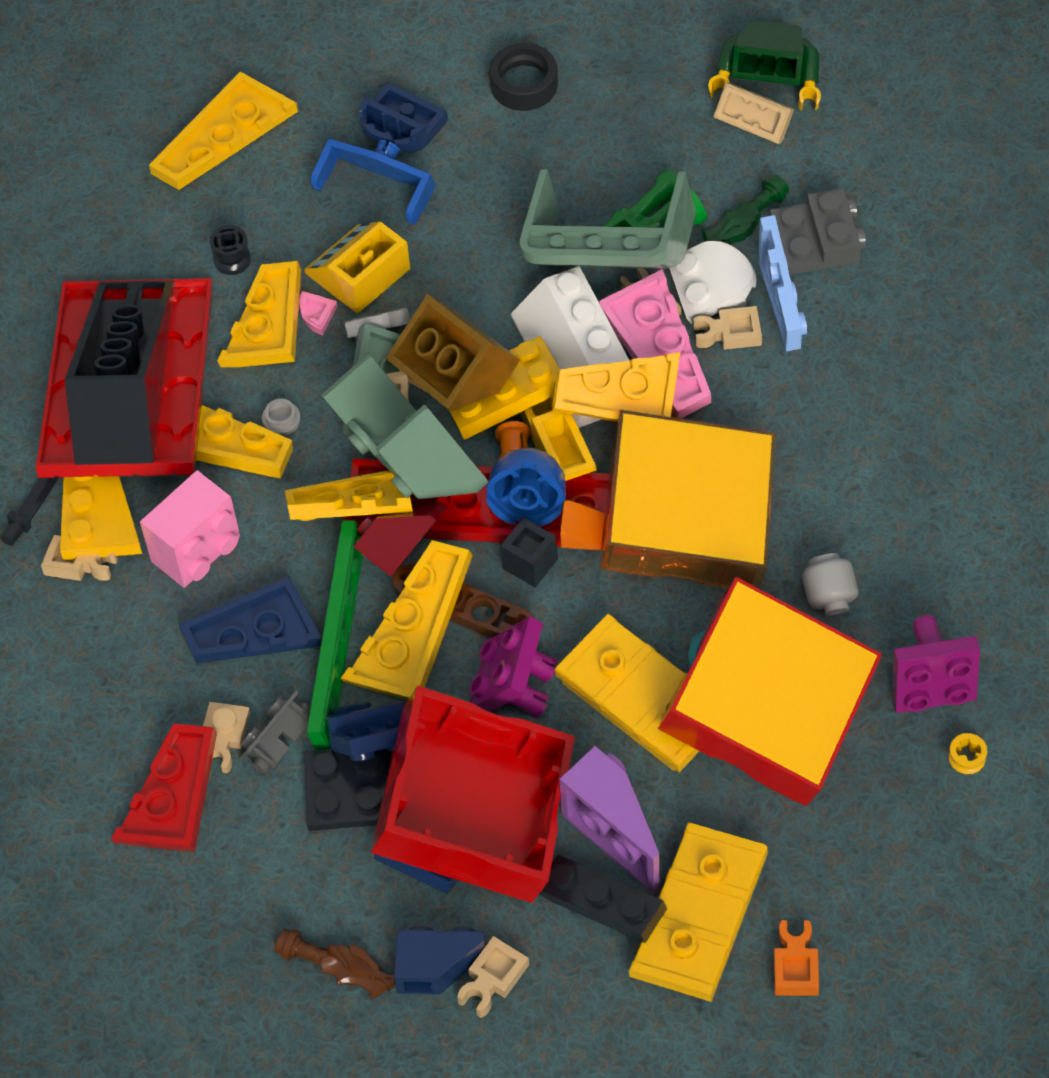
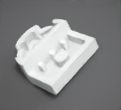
[669,241,757,324]

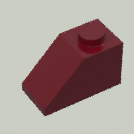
[354,502,447,577]

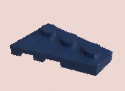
[178,576,322,664]

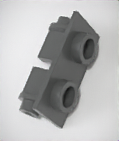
[238,690,311,774]

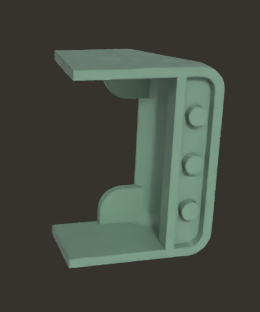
[519,169,696,269]
[321,354,489,499]

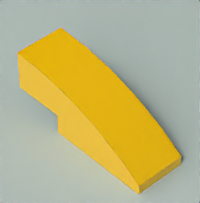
[520,396,596,481]

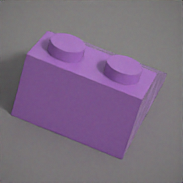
[559,746,659,894]

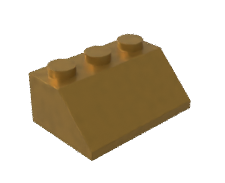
[385,294,520,412]

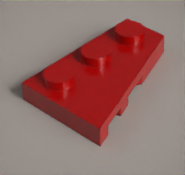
[110,724,217,852]

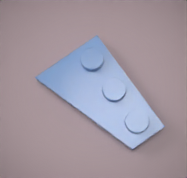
[758,215,807,351]

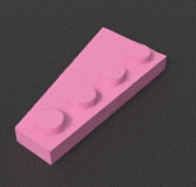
[598,269,711,420]

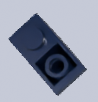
[394,926,486,995]

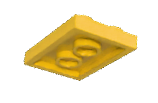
[449,335,560,440]

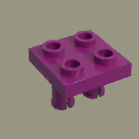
[892,615,980,713]
[469,616,557,718]

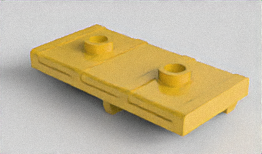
[555,614,699,773]
[629,823,768,1002]

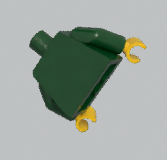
[708,20,821,111]

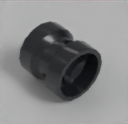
[210,225,251,275]

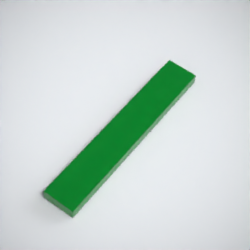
[307,521,363,750]

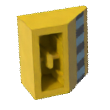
[304,222,411,314]

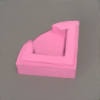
[299,291,338,335]

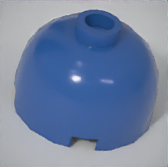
[486,448,567,527]

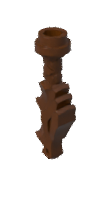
[275,928,396,1000]

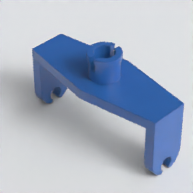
[310,139,436,225]

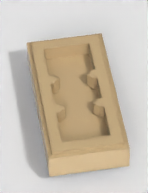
[713,83,794,144]

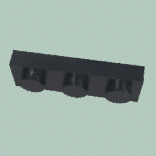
[539,855,667,943]

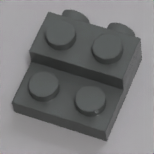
[770,188,866,275]

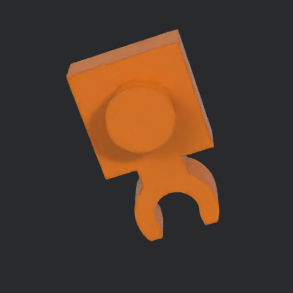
[774,920,819,996]

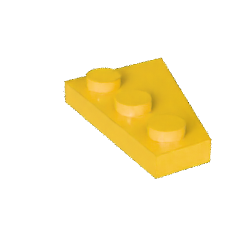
[551,352,680,423]

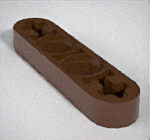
[393,564,536,638]

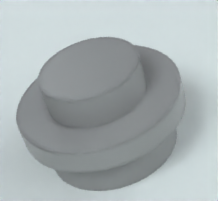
[262,399,301,436]

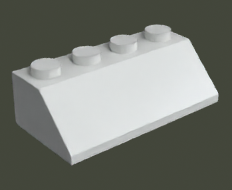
[511,266,629,428]

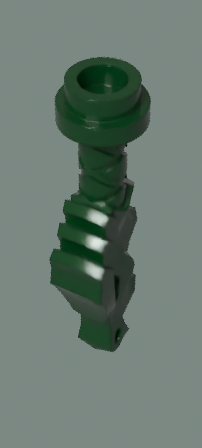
[702,175,789,245]

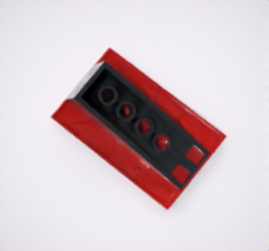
[36,278,213,478]

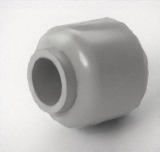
[801,553,859,616]

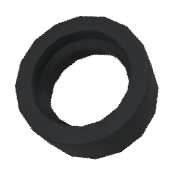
[489,43,558,111]

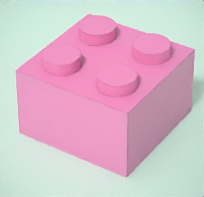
[140,470,240,588]

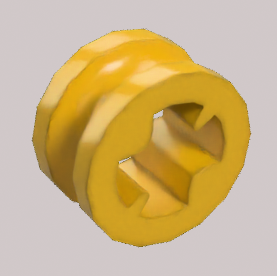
[948,733,988,774]

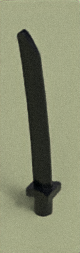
[0,476,59,546]

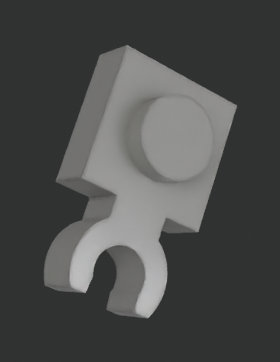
[343,307,410,343]

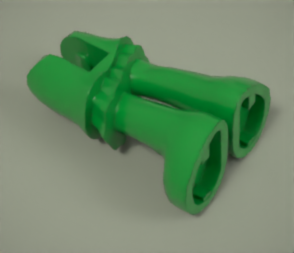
[602,169,707,228]

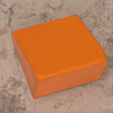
[561,500,605,550]

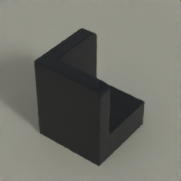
[500,517,558,588]

